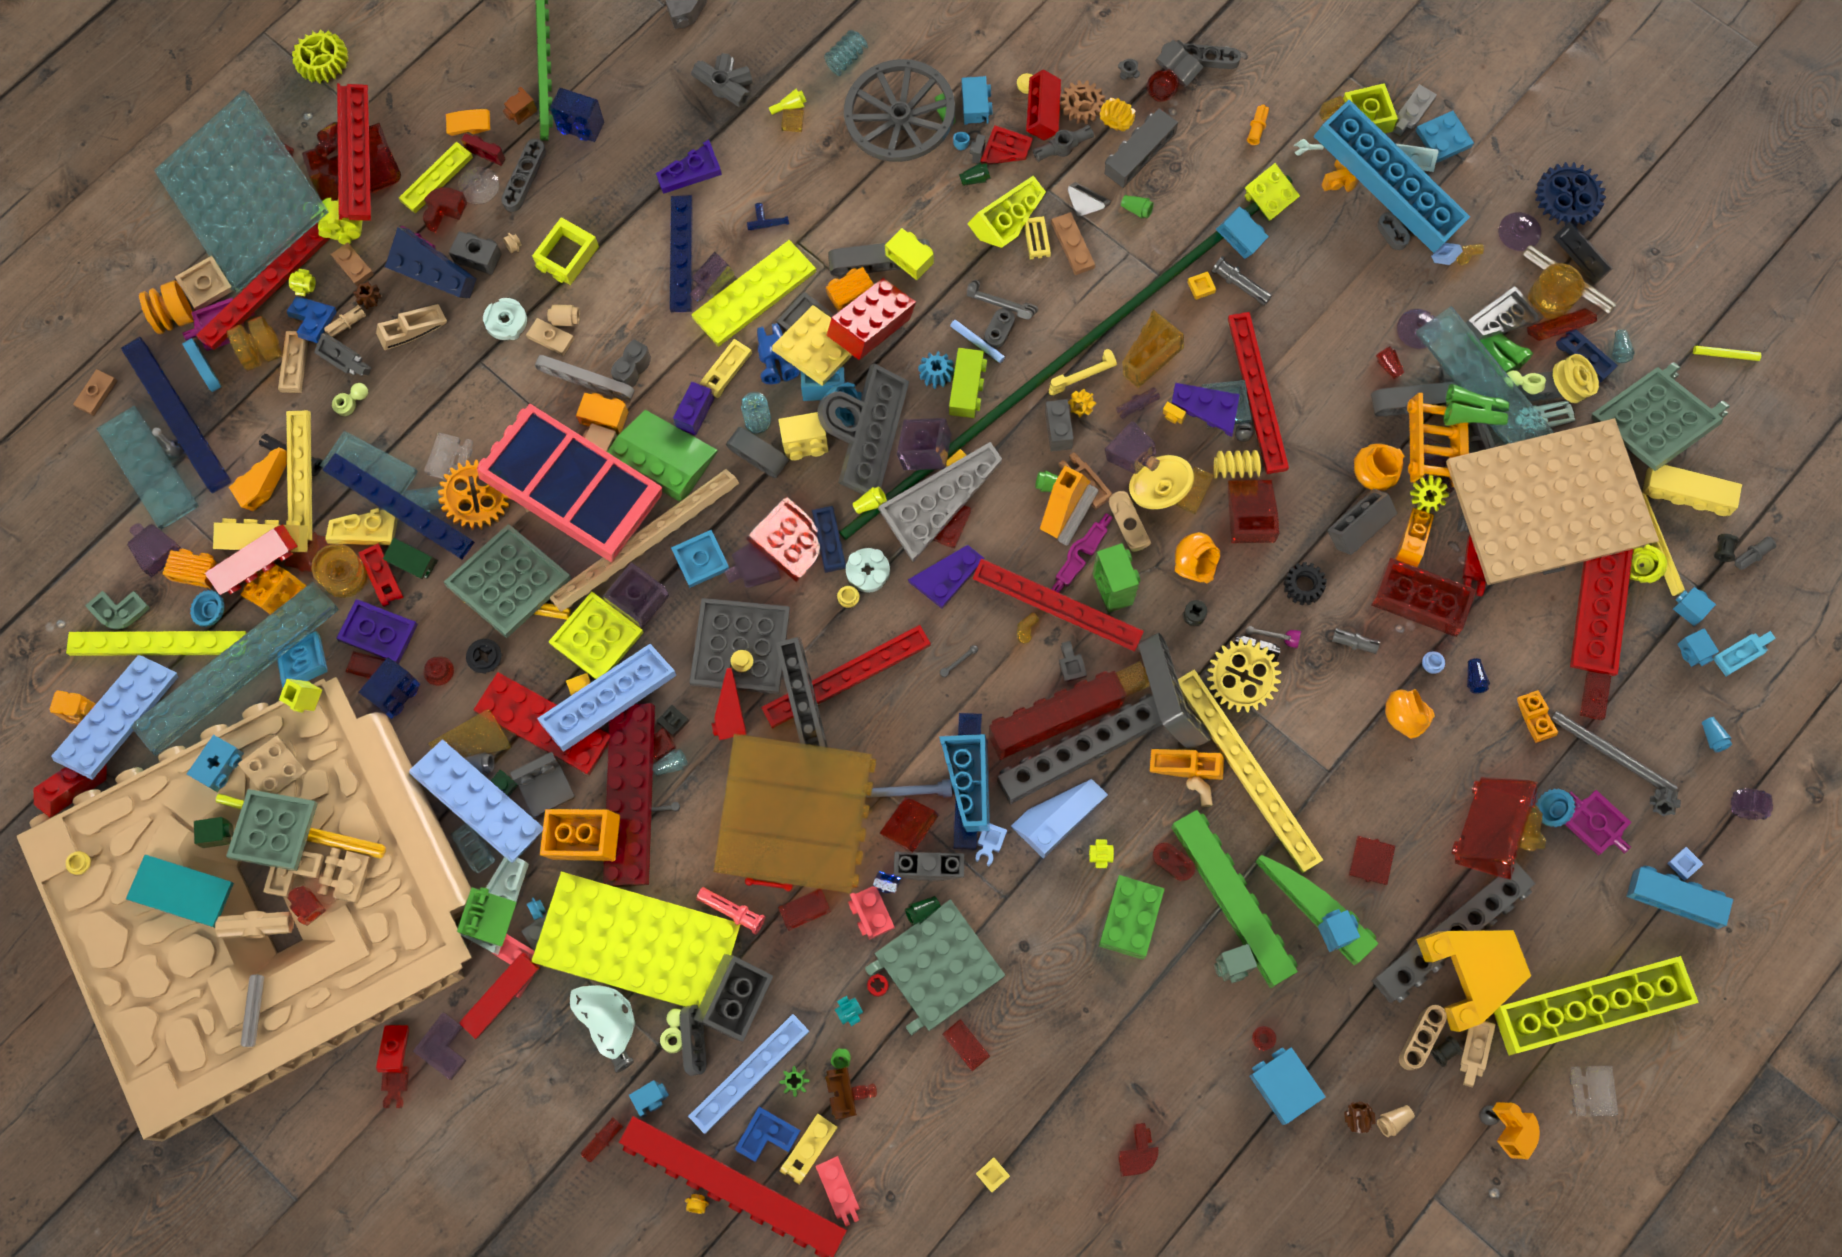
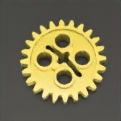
[1207,639,1281,712]

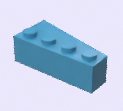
[939,734,990,832]

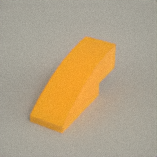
[1150,749,1224,780]

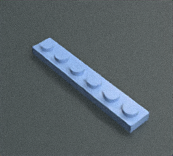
[688,1014,810,1134]

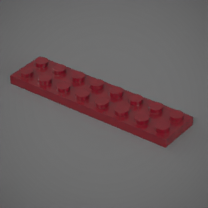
[603,703,655,887]

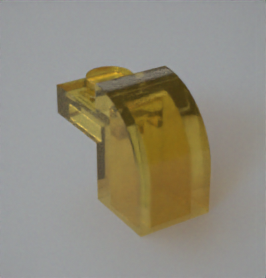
[1511,804,1546,851]

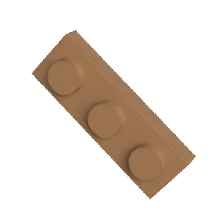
[1051,212,1095,275]

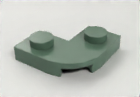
[85,591,150,629]

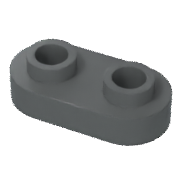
[984,308,1015,349]

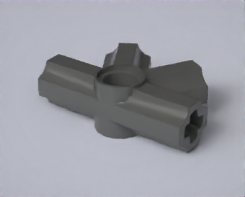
[691,53,753,107]

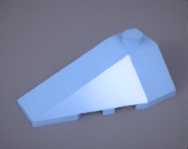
[1011,779,1108,859]

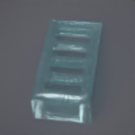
[451,823,496,873]

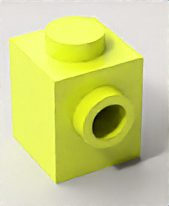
[279,679,322,713]

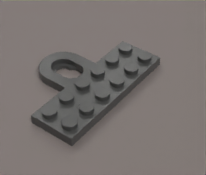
[818,364,909,495]

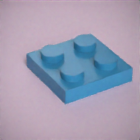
[1416,111,1474,163]
[671,530,730,588]

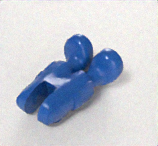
[757,323,800,384]

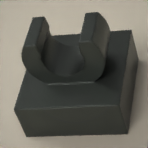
[656,705,689,737]

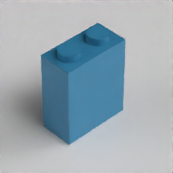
[1249,1047,1326,1125]

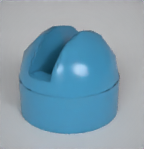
[953,132,970,151]

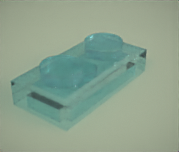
[403,486,445,514]

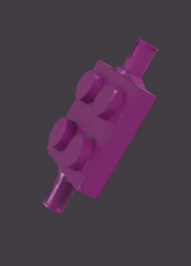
[182,298,256,351]
[1565,790,1632,856]

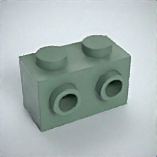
[1214,944,1257,983]

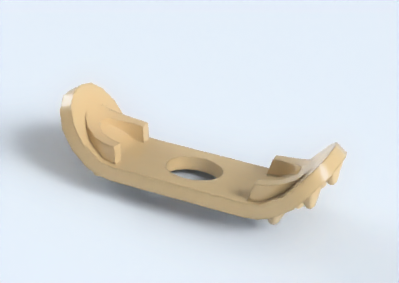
[1109,491,1151,552]

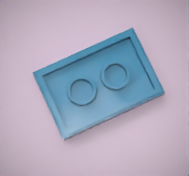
[276,631,328,687]

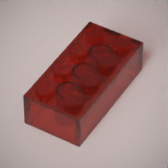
[1371,558,1477,637]

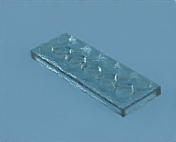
[96,406,199,530]

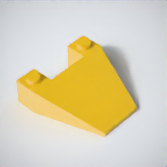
[1416,930,1531,1032]

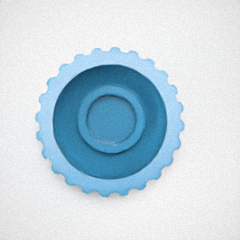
[190,590,224,627]
[1535,789,1575,827]

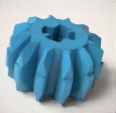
[918,351,955,389]

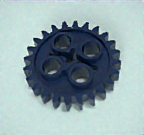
[1535,162,1606,226]

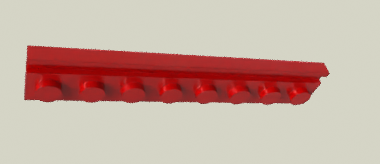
[337,83,371,221]

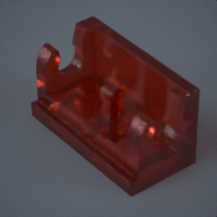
[778,888,831,931]

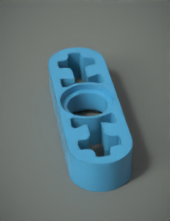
[182,338,222,392]

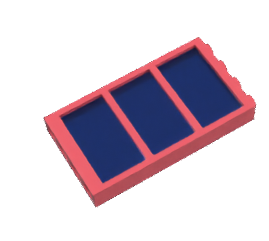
[477,404,662,563]

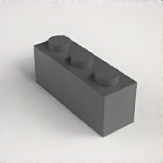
[1327,489,1398,555]

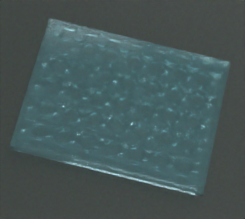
[154,90,329,293]

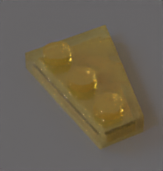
[428,708,512,758]

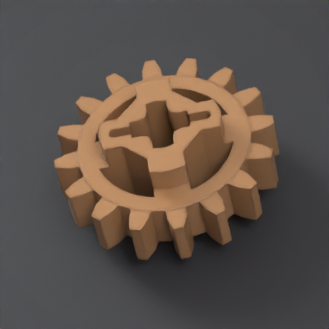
[1060,80,1105,124]

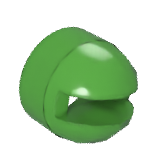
[831,1048,851,1069]

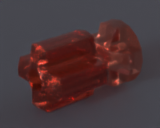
[852,1083,877,1101]

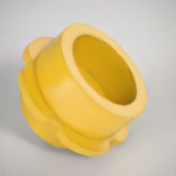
[685,1194,709,1214]

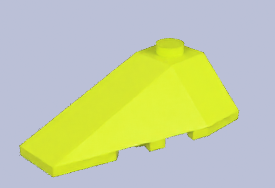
[967,176,1046,248]

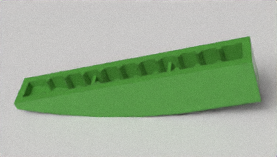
[1255,855,1378,966]

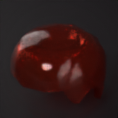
[1146,69,1179,102]

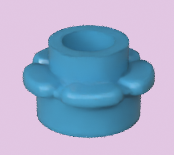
[527,898,546,920]

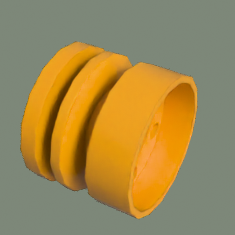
[139,280,194,335]

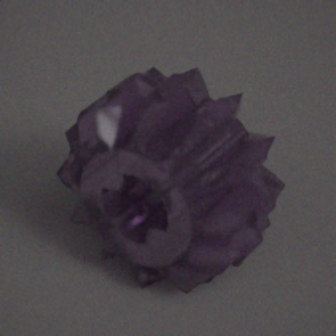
[1730,788,1773,821]

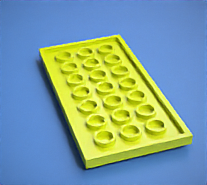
[531,872,741,1008]

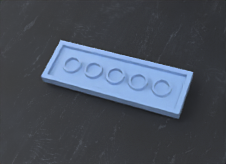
[537,644,676,752]
[51,655,178,780]
[409,739,543,863]

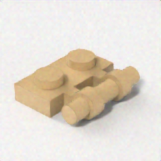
[317,848,372,904]

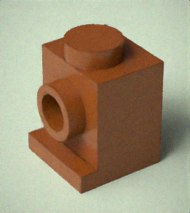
[503,87,537,125]

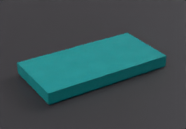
[126,855,234,928]

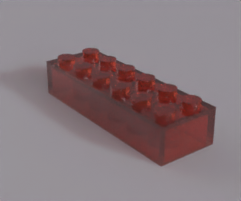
[989,671,1126,760]

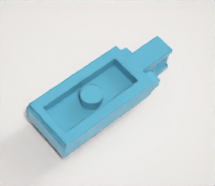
[1713,631,1776,676]

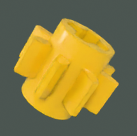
[1068,389,1096,417]

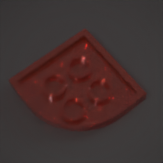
[746,496,820,582]

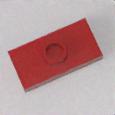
[376,1025,410,1073]

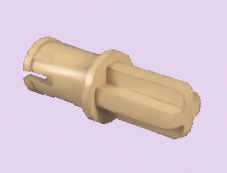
[324,305,366,337]

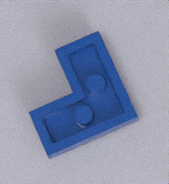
[287,296,337,343]
[735,1107,801,1162]

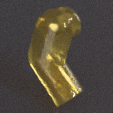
[1456,244,1484,265]
[1017,612,1039,644]

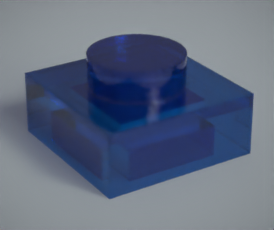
[873,871,901,893]

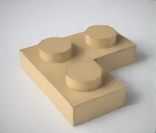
[263,851,325,898]

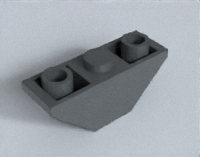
[894,852,964,881]

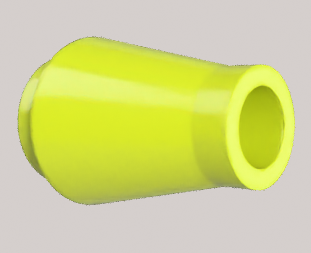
[853,487,887,514]

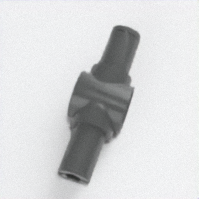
[1033,125,1094,162]

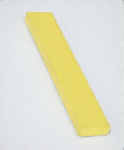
[286,410,313,541]

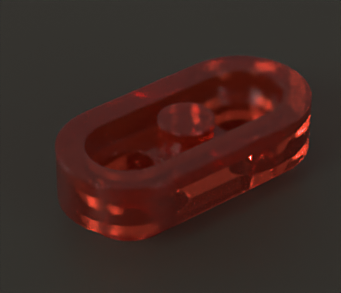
[1152,842,1195,881]

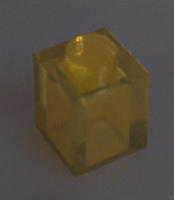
[1114,661,1150,698]

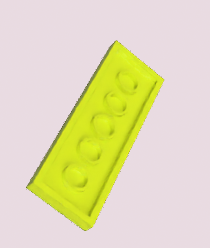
[691,240,816,347]

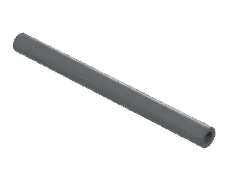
[1551,710,1677,792]

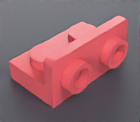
[848,885,895,940]

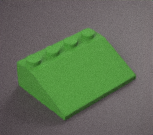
[607,410,718,502]

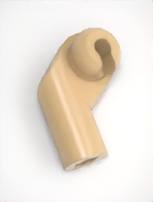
[1186,776,1213,807]

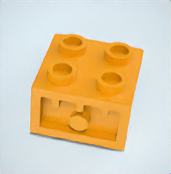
[241,564,307,621]

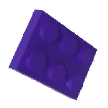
[336,599,418,664]

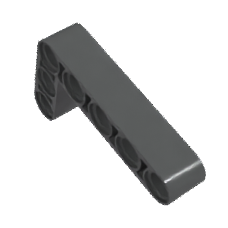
[1138,633,1210,750]

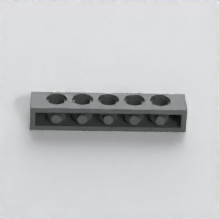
[776,637,834,776]

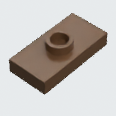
[73,369,117,416]

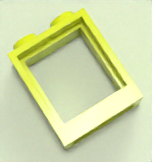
[532,217,599,285]

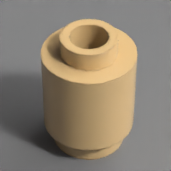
[547,305,580,326]

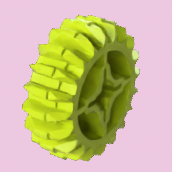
[292,29,349,84]

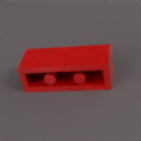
[1026,69,1061,141]
[33,763,107,818]

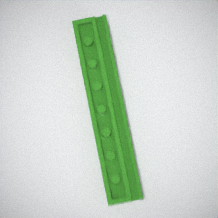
[535,0,553,141]

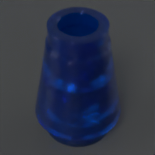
[1467,658,1490,694]

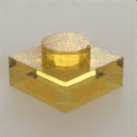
[1319,96,1345,121]

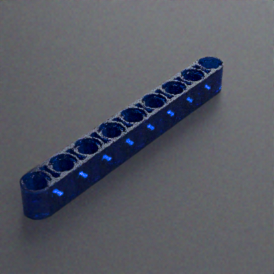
[121,336,232,494]

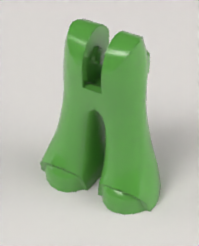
[1468,331,1533,377]
[1444,384,1509,426]

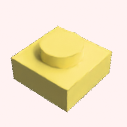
[976,1158,1010,1193]

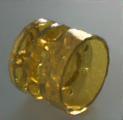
[311,544,368,598]

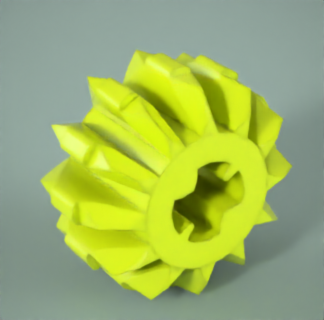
[1410,475,1449,513]

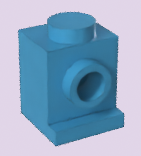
[629,1080,669,1118]

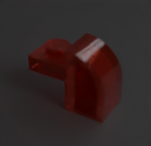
[423,187,468,232]
[1118,1123,1159,1177]

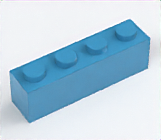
[1626,866,1733,929]

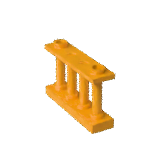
[1407,393,1469,488]

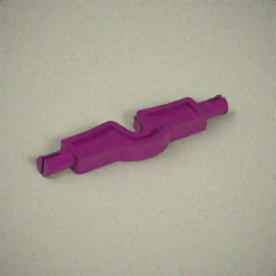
[1051,513,1113,592]

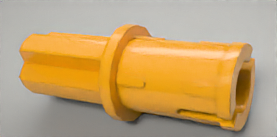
[1247,104,1269,145]

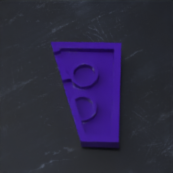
[656,139,722,194]
[1171,383,1240,437]
[908,545,985,609]

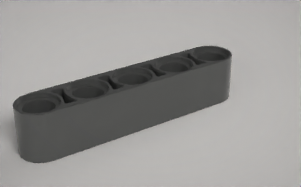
[828,239,931,276]

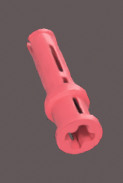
[696,887,766,935]

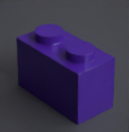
[673,382,714,436]

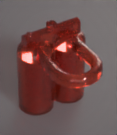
[315,122,338,158]

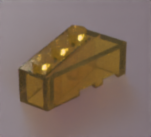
[1122,309,1184,388]

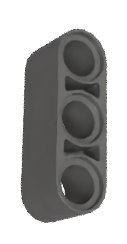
[726,427,789,478]

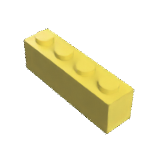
[1642,465,1742,516]
[213,518,308,552]

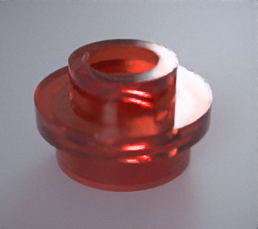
[1252,1026,1276,1051]

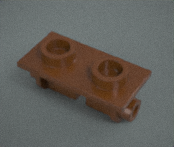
[825,1067,857,1120]

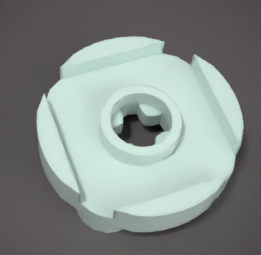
[483,298,527,340]
[846,548,890,593]

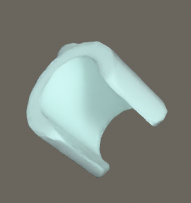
[1294,139,1324,156]

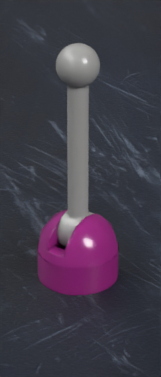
[1246,626,1301,649]

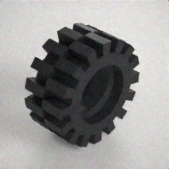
[1284,562,1327,605]

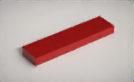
[459,952,540,1039]

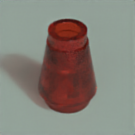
[1376,346,1405,379]

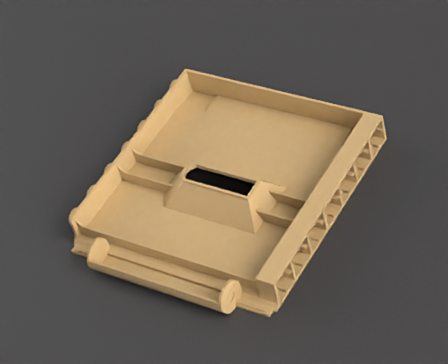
[17,677,472,1142]

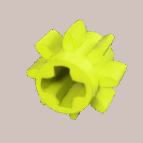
[289,269,316,296]
[1089,839,1114,868]

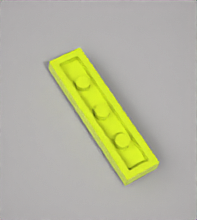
[399,142,473,214]

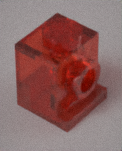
[287,886,327,926]

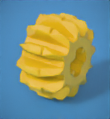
[1100,98,1135,131]

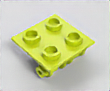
[1245,163,1300,221]

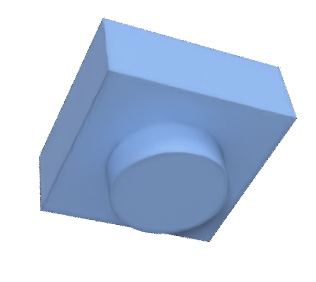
[1431,243,1463,265]
[1667,847,1703,881]

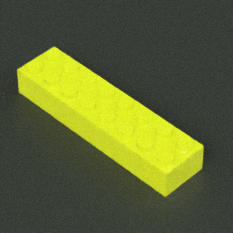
[1494,956,1699,1056]

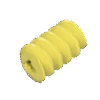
[1214,450,1261,478]

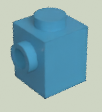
[1673,587,1716,626]
[1677,628,1719,667]

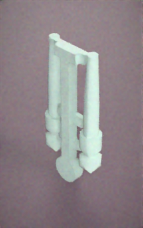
[1514,401,1575,434]

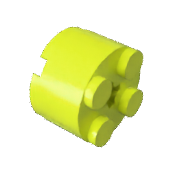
[318,198,363,244]

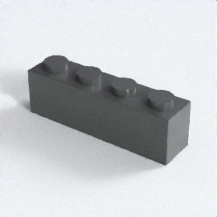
[1104,108,1178,188]

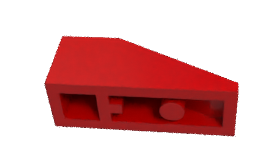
[711,667,747,740]

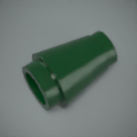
[959,162,991,186]
[905,896,941,925]

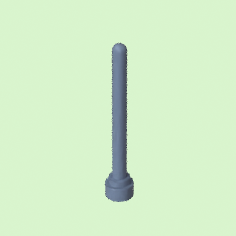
[842,779,952,799]

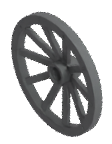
[844,59,955,162]

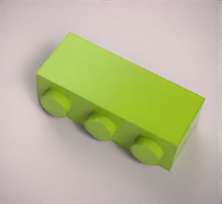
[949,348,987,418]

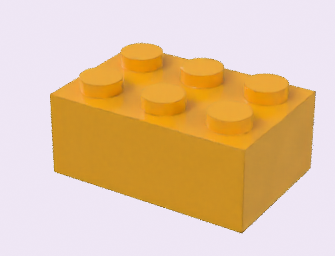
[540,809,620,861]

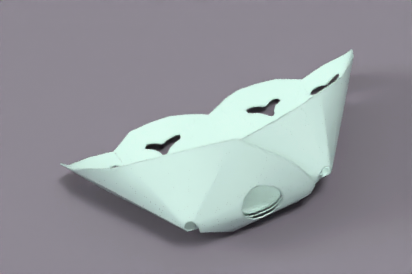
[570,985,635,1059]

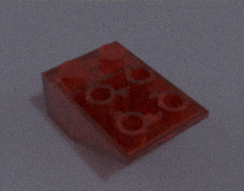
[1228,480,1279,543]

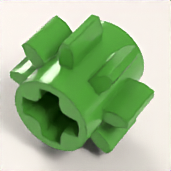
[780,1066,810,1097]

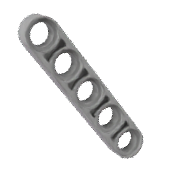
[534,355,635,401]

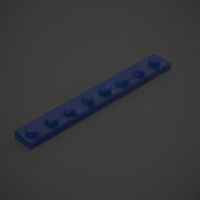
[323,453,475,560]

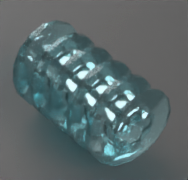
[824,30,868,76]
[741,392,771,433]

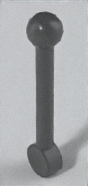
[940,645,978,678]
[652,802,680,812]

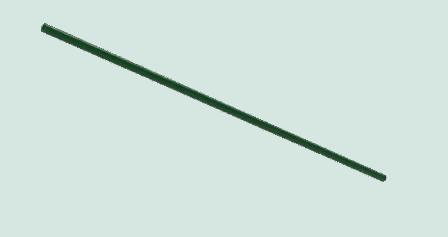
[839,175,1293,540]

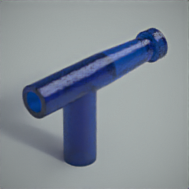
[747,203,789,231]

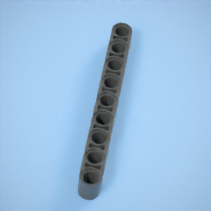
[1371,371,1562,417]

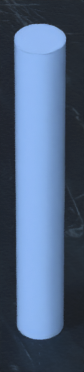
[950,320,1005,363]

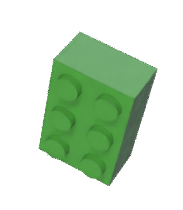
[1092,543,1141,613]
[1099,875,1165,960]

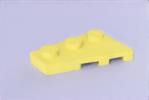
[326,503,400,545]

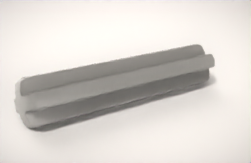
[1058,485,1098,546]
[241,974,264,1047]

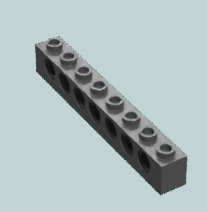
[997,694,1163,805]
[1371,862,1535,1003]

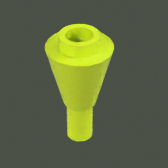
[769,88,807,115]

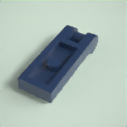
[1556,328,1618,382]

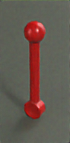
[745,877,793,892]

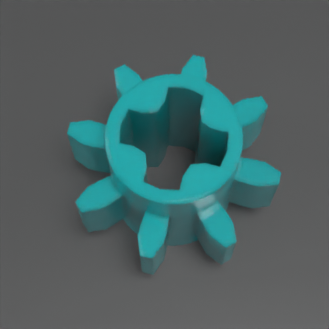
[834,996,864,1026]

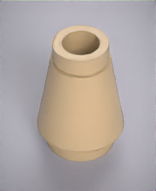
[1377,1105,1415,1137]

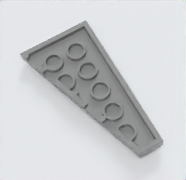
[878,442,1002,562]

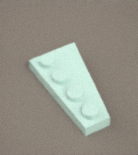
[461,857,529,955]

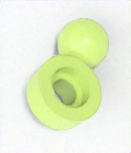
[1504,370,1546,394]
[332,383,368,416]
[660,1008,682,1053]

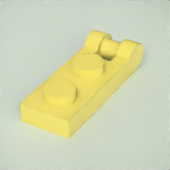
[700,339,752,398]
[780,1114,838,1185]

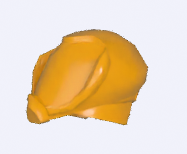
[1354,444,1405,491]
[1175,532,1220,584]
[1385,689,1435,739]

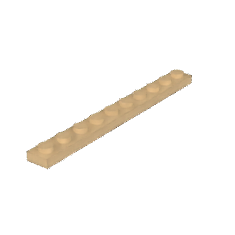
[550,469,739,612]

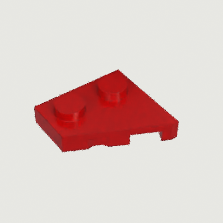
[980,125,1033,165]

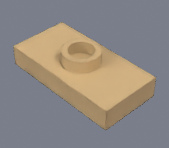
[526,318,574,356]

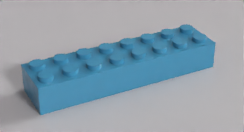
[1313,100,1470,253]

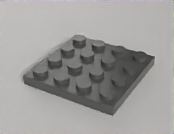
[689,598,790,694]

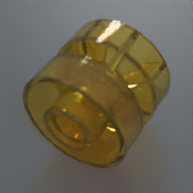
[1528,263,1584,319]
[227,315,282,371]

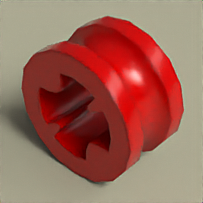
[867,974,889,997]

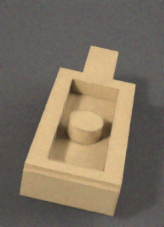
[1460,1021,1496,1088]

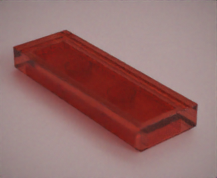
[1527,308,1597,341]

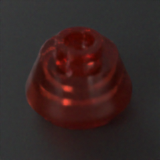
[423,656,454,686]

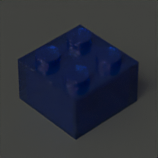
[550,87,604,142]
[358,657,420,719]

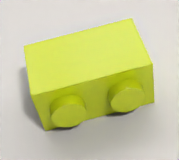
[885,228,934,280]

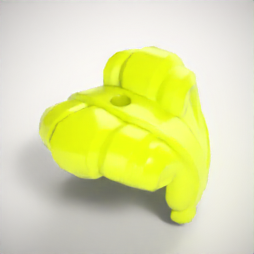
[1629,544,1667,583]

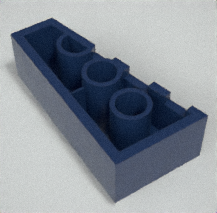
[385,227,477,298]

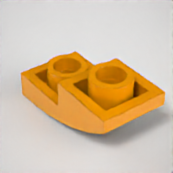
[446,109,490,136]
[1517,690,1558,743]

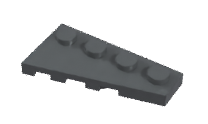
[1464,286,1544,340]

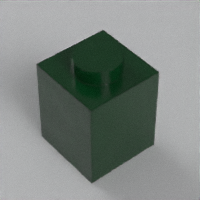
[194,817,234,848]

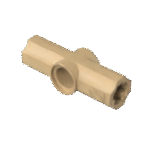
[215,911,294,938]

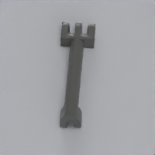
[967,280,1038,319]

